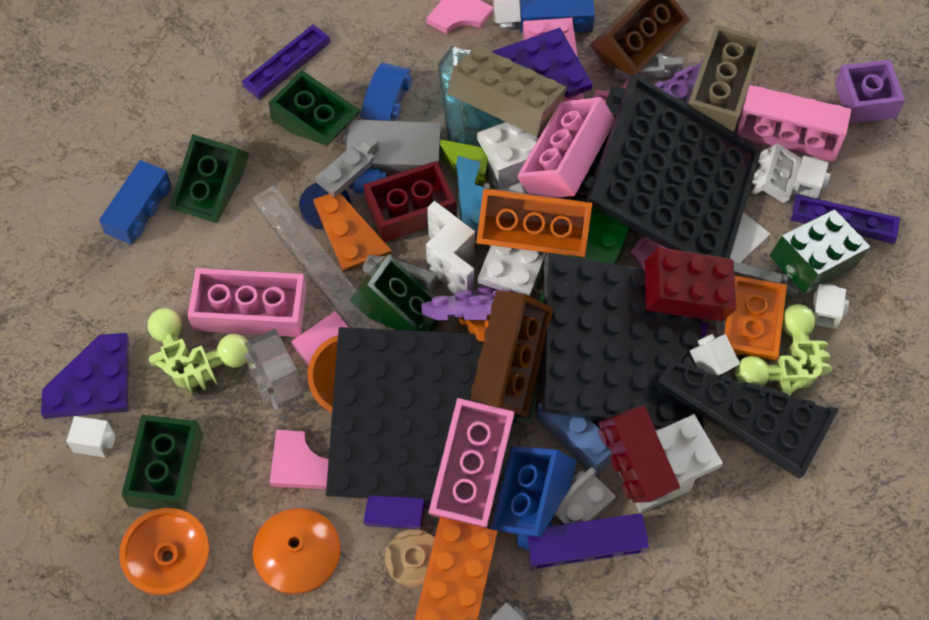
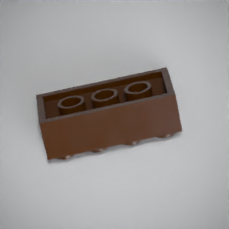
[590,0,690,76]
[470,290,554,418]

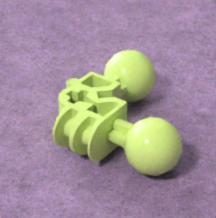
[734,304,832,396]
[147,308,252,395]

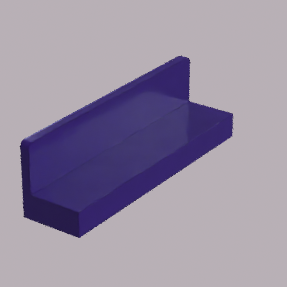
[527,513,649,570]

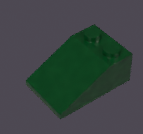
[268,70,360,146]
[169,134,250,223]
[349,254,440,332]

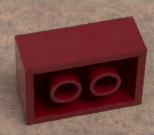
[363,161,456,242]
[644,247,737,322]
[598,405,681,503]

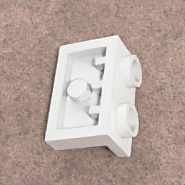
[750,143,802,203]
[553,467,616,525]

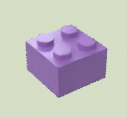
[835,59,905,124]

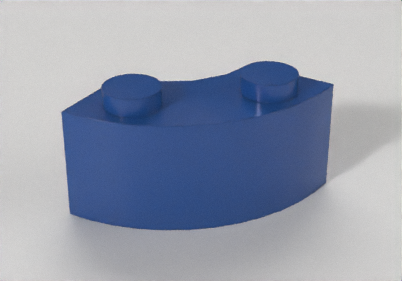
[360,62,413,121]

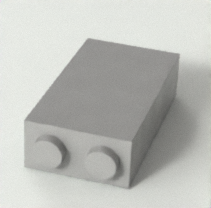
[341,120,441,177]

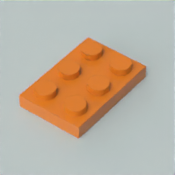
[724,275,787,361]

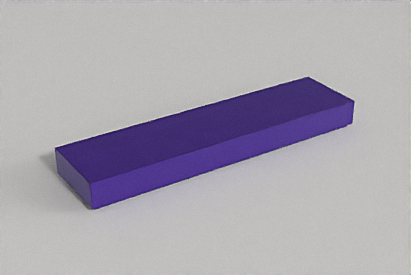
[242,24,331,100]
[791,194,900,244]

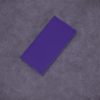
[363,496,426,530]

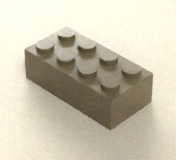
[688,25,764,132]
[448,45,566,137]

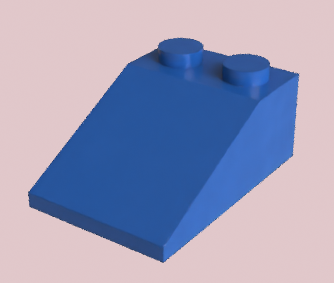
[491,446,577,537]

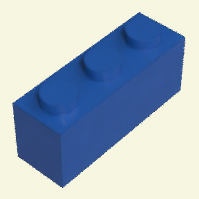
[520,0,595,33]
[99,160,172,245]

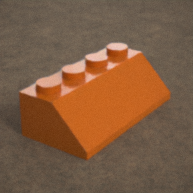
[476,188,592,257]

